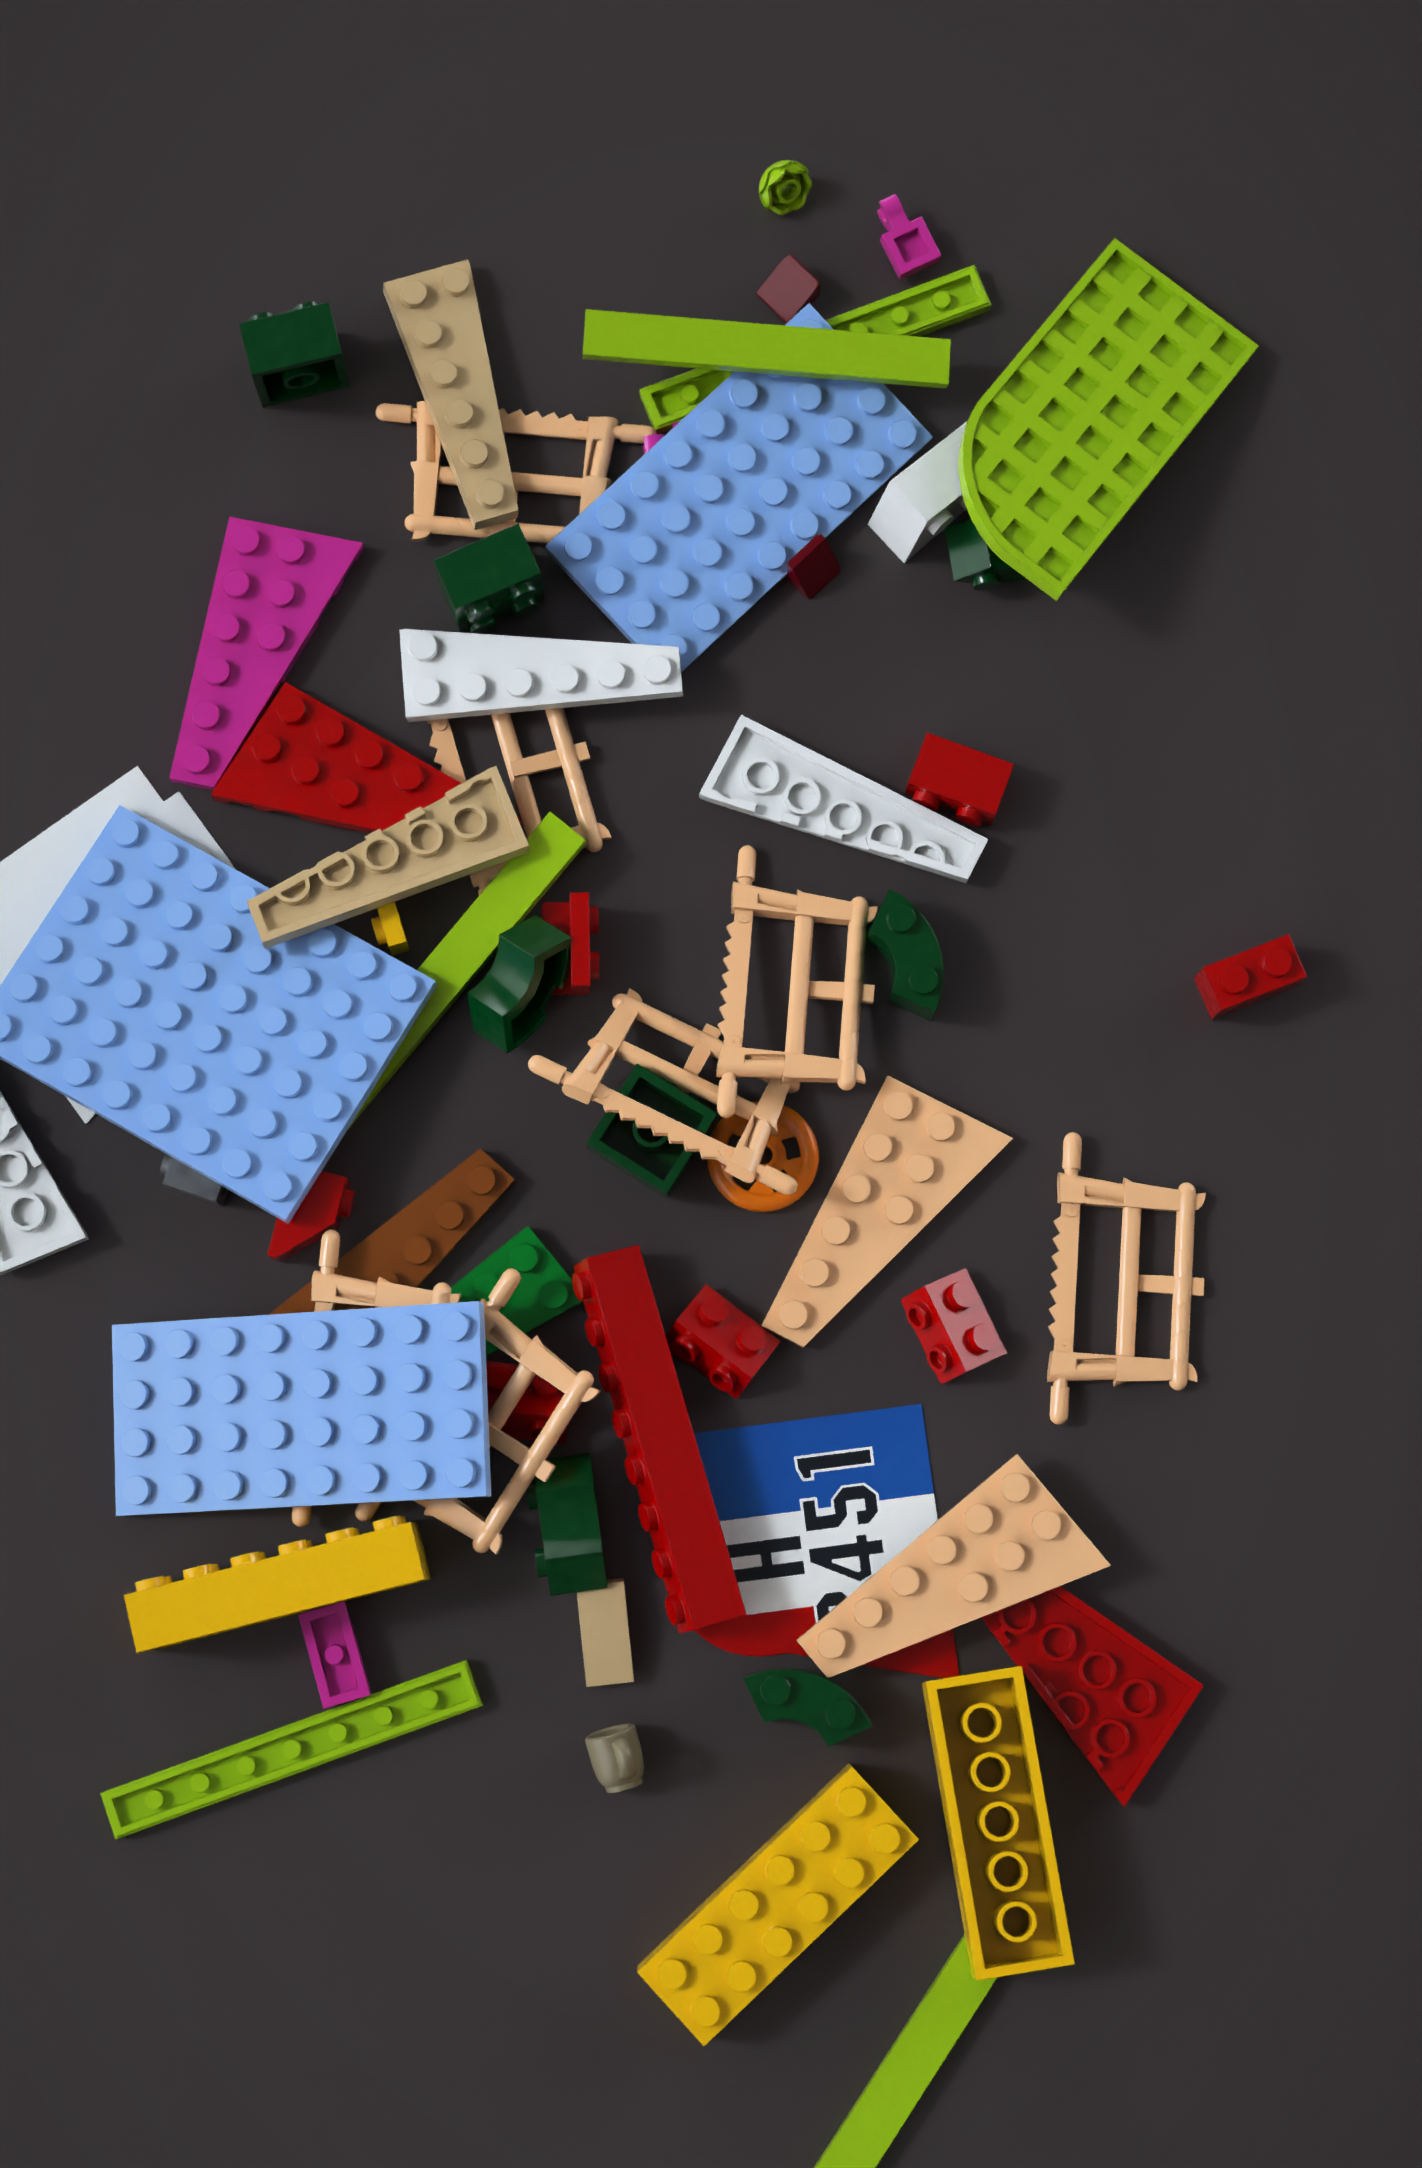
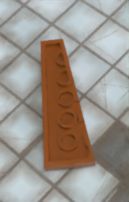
[268,1148,516,1315]

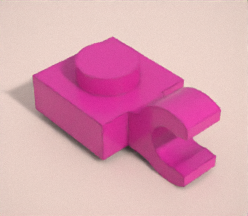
[877,194,942,280]

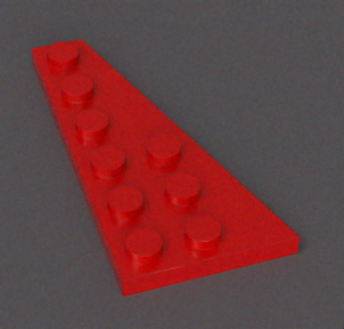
[210,682,521,834]
[981,1586,1204,1807]

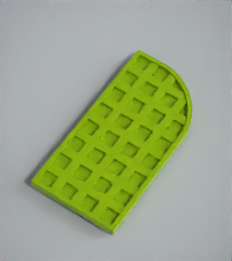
[958,238,1259,601]

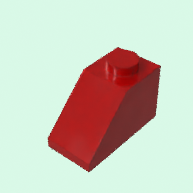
[267,1171,356,1262]

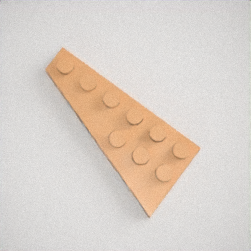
[761,1075,1013,1348]
[796,1454,1111,1678]

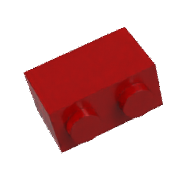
[905,732,1014,826]
[1194,934,1307,1020]

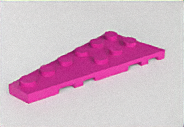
[169,516,365,791]

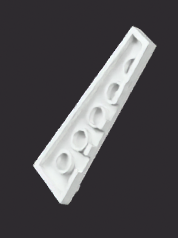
[399,629,683,722]
[699,715,988,883]
[0,1091,89,1275]

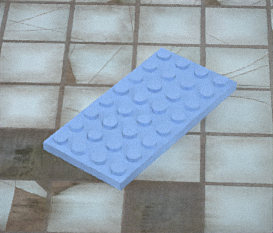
[544,303,933,673]
[112,1301,491,1516]

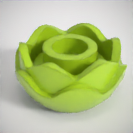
[759,160,812,215]

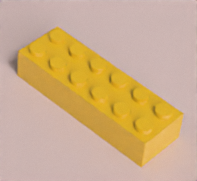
[124,1515,431,1653]
[922,1666,1075,1981]
[637,1764,919,2046]

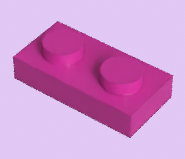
[298,1601,372,1709]

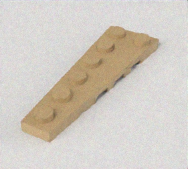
[383,259,519,530]
[247,766,530,949]

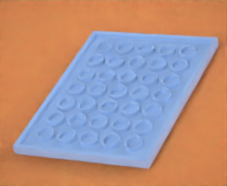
[0,805,437,1224]

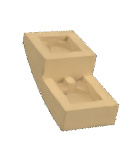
[577,1578,634,1687]

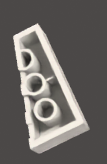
[867,422,967,563]

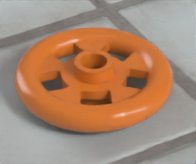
[707,1101,819,1212]

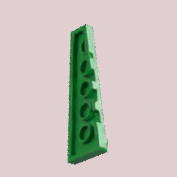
[451,1226,583,1357]

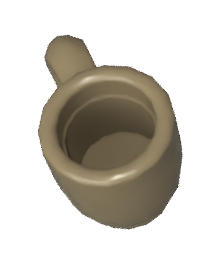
[585,1723,644,1793]

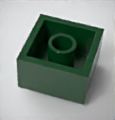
[239,301,351,408]
[433,523,545,634]
[586,1064,717,1199]

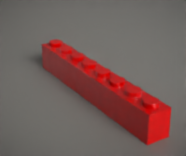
[572,1244,746,1634]

